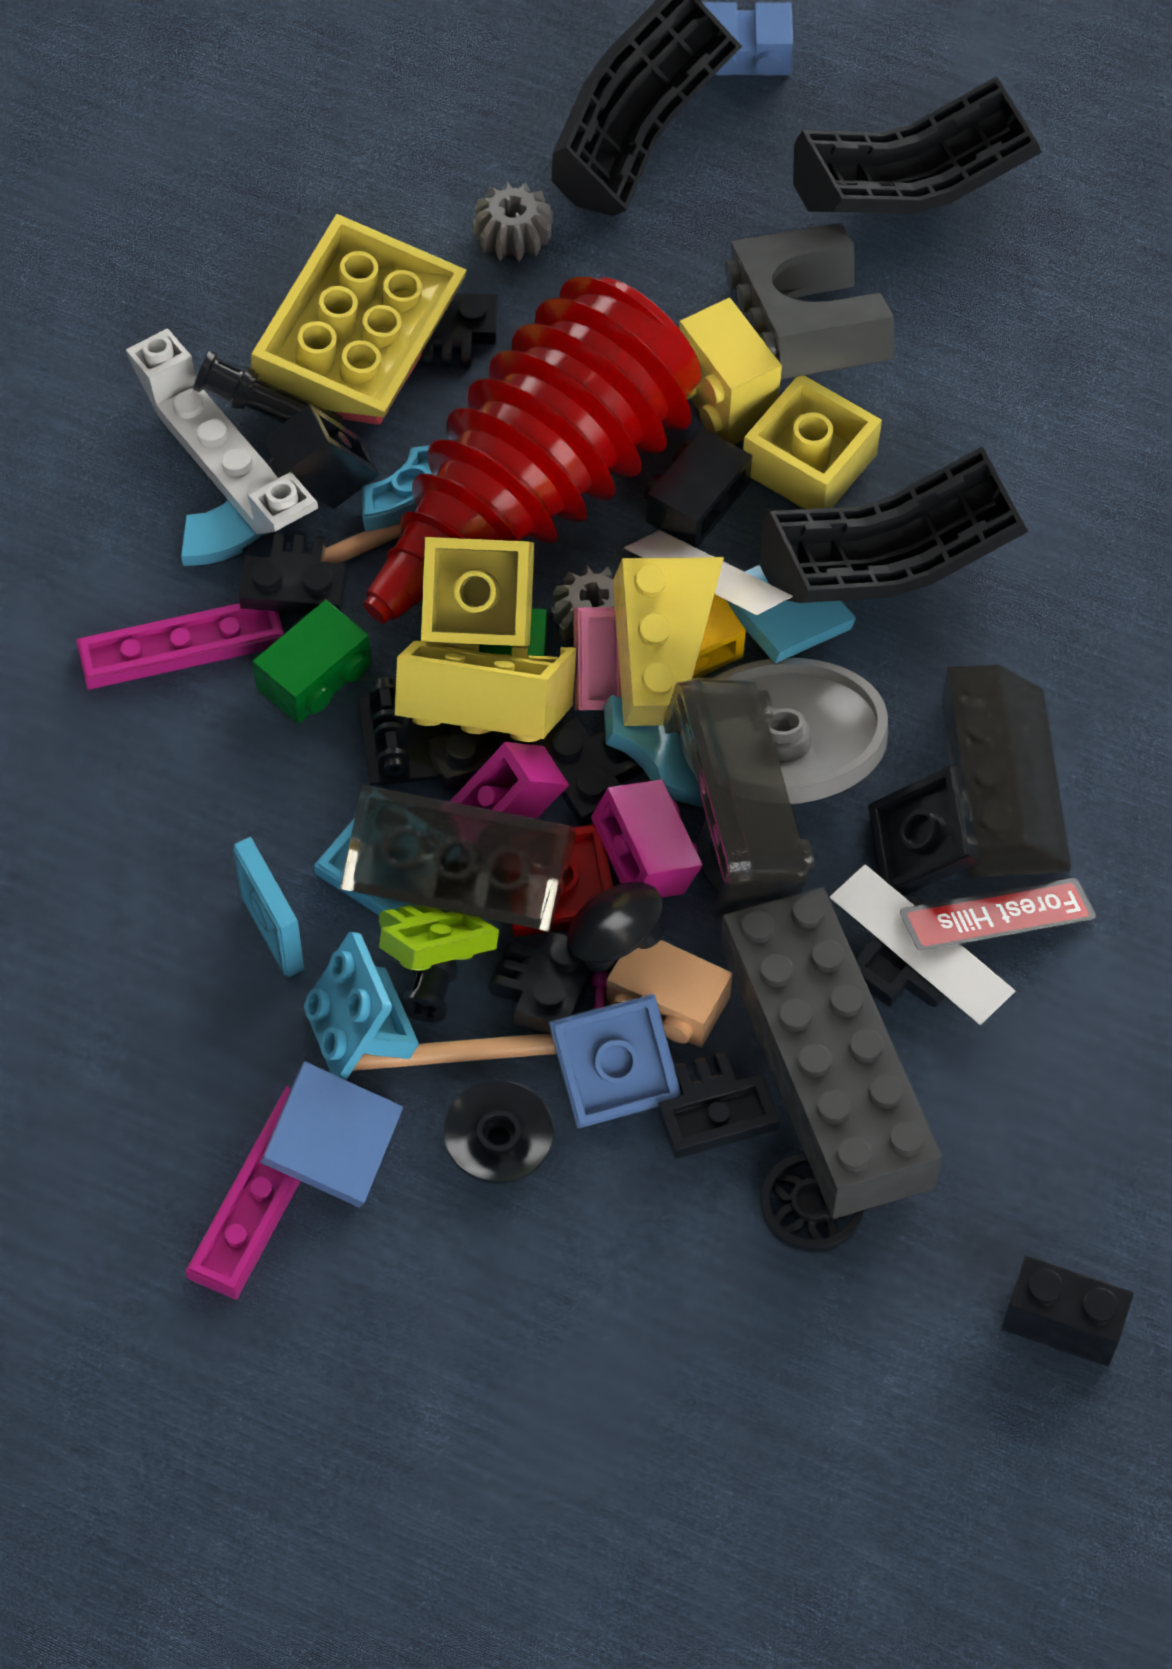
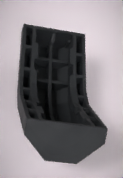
[551,0,742,216]
[793,76,1042,214]
[760,446,1028,603]

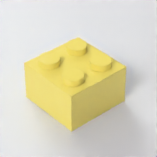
[679,297,782,445]
[743,375,882,509]
[421,537,534,646]

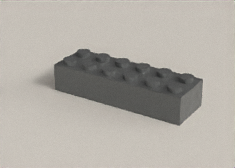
[720,887,942,1219]

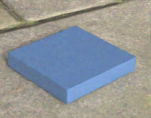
[548,994,682,1129]
[260,1061,403,1208]

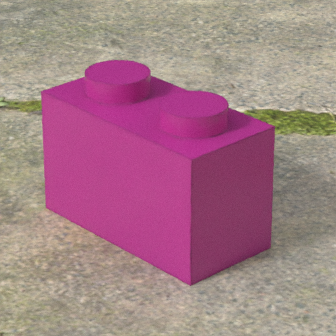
[591,779,702,898]

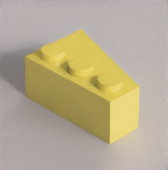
[613,557,724,726]
[395,641,576,742]

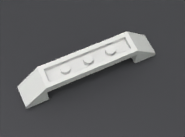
[126,328,318,535]

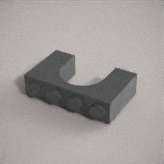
[725,222,895,379]

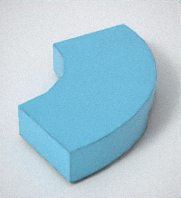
[362,445,432,532]
[181,500,269,566]
[604,695,710,807]

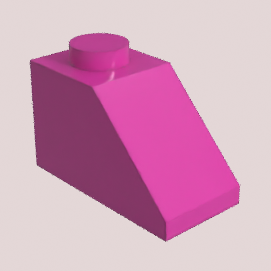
[442,742,569,850]

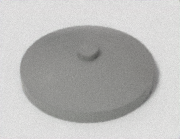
[680,658,888,804]

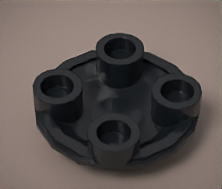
[567,882,664,972]

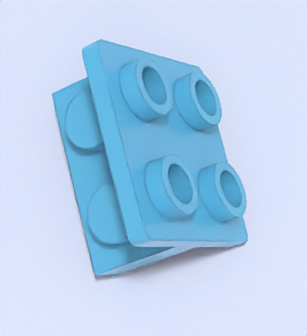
[304,932,419,1080]

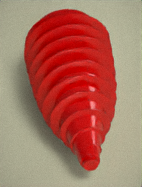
[363,276,701,624]

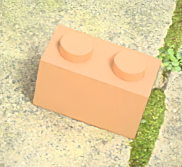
[606,940,733,1048]

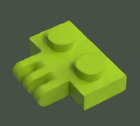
[379,901,499,971]

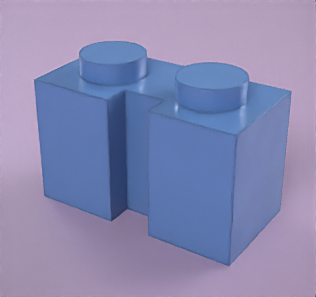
[702,2,793,76]

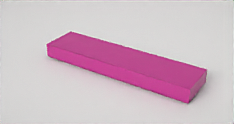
[76,603,284,690]
[185,1086,300,1300]

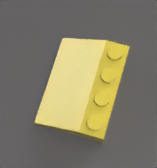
[251,214,467,418]

